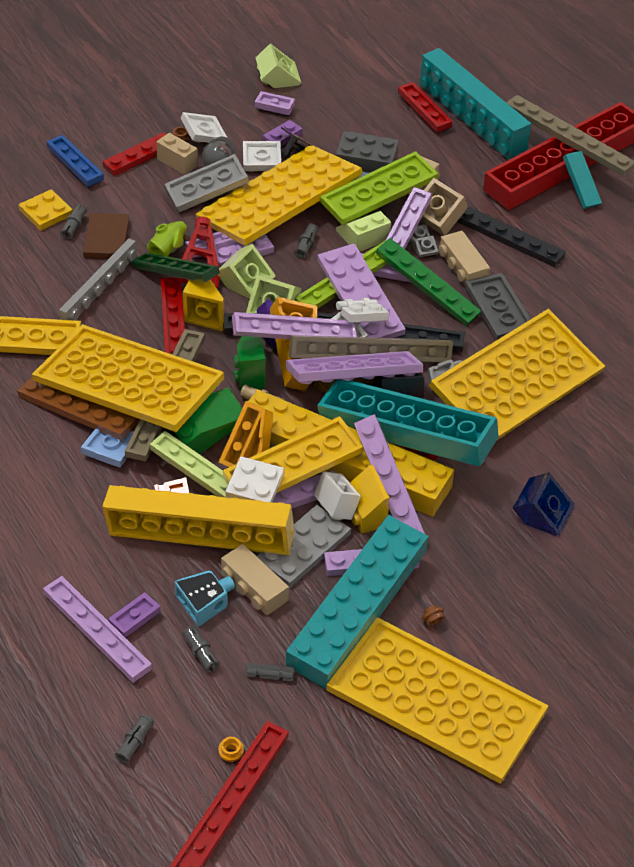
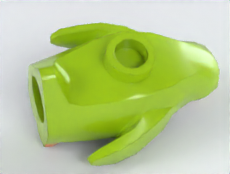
[147,221,187,256]

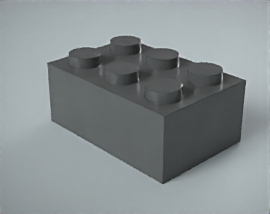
[336,131,399,173]

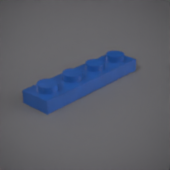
[47,135,104,187]

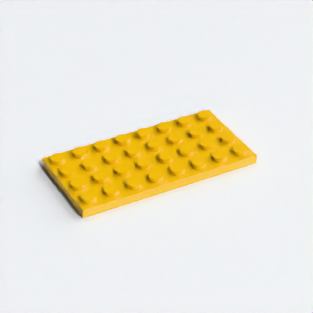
[196,146,363,246]
[429,309,605,440]
[32,324,225,432]
[326,617,549,784]

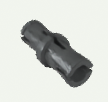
[60,204,87,240]
[294,224,319,259]
[182,626,220,672]
[115,714,154,764]

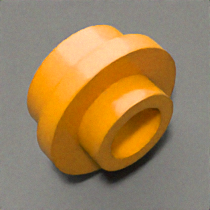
[218,737,244,762]

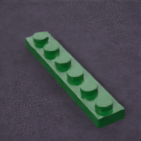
[376,238,481,327]

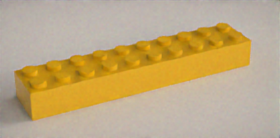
[248,389,454,517]

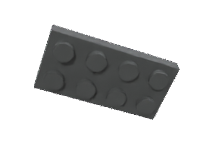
[465,273,531,340]

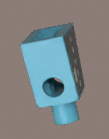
[175,571,235,627]

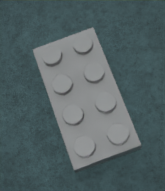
[165,154,249,212]
[257,505,351,588]

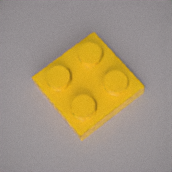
[18,189,73,231]

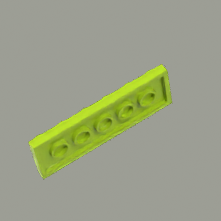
[320,151,438,225]

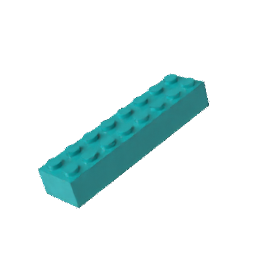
[420,48,532,160]
[317,379,499,467]
[286,515,429,689]

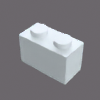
[314,471,361,520]

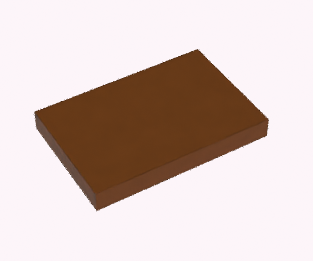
[83,213,130,259]

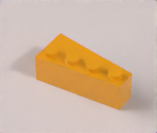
[270,297,318,391]

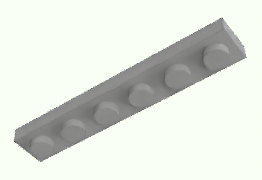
[59,239,137,321]

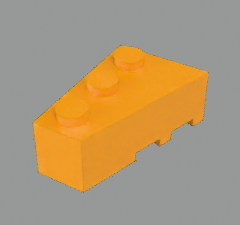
[219,401,273,467]

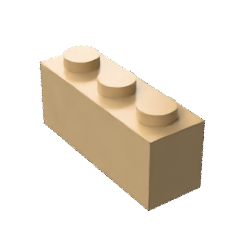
[439,231,490,286]
[221,544,289,615]

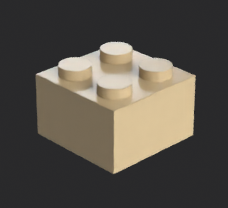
[420,178,468,236]

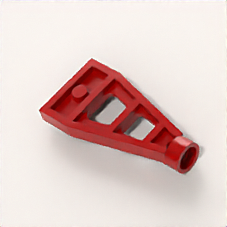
[177,216,219,289]

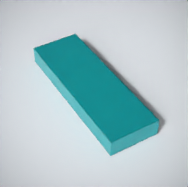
[563,151,602,209]

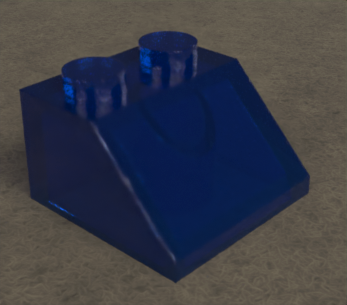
[512,472,575,536]

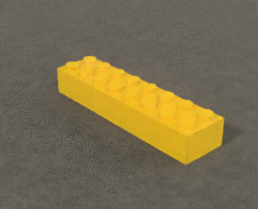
[102,485,295,555]

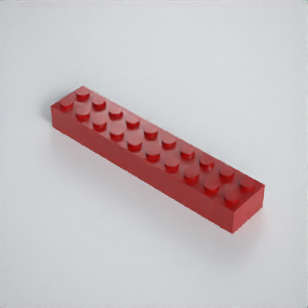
[483,102,634,210]

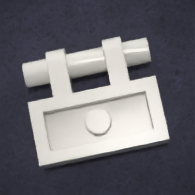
[336,298,389,323]

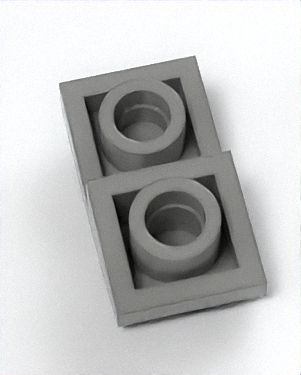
[410,224,439,257]

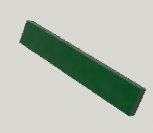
[131,252,220,283]

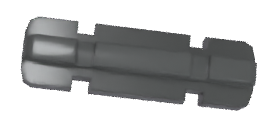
[246,662,295,681]

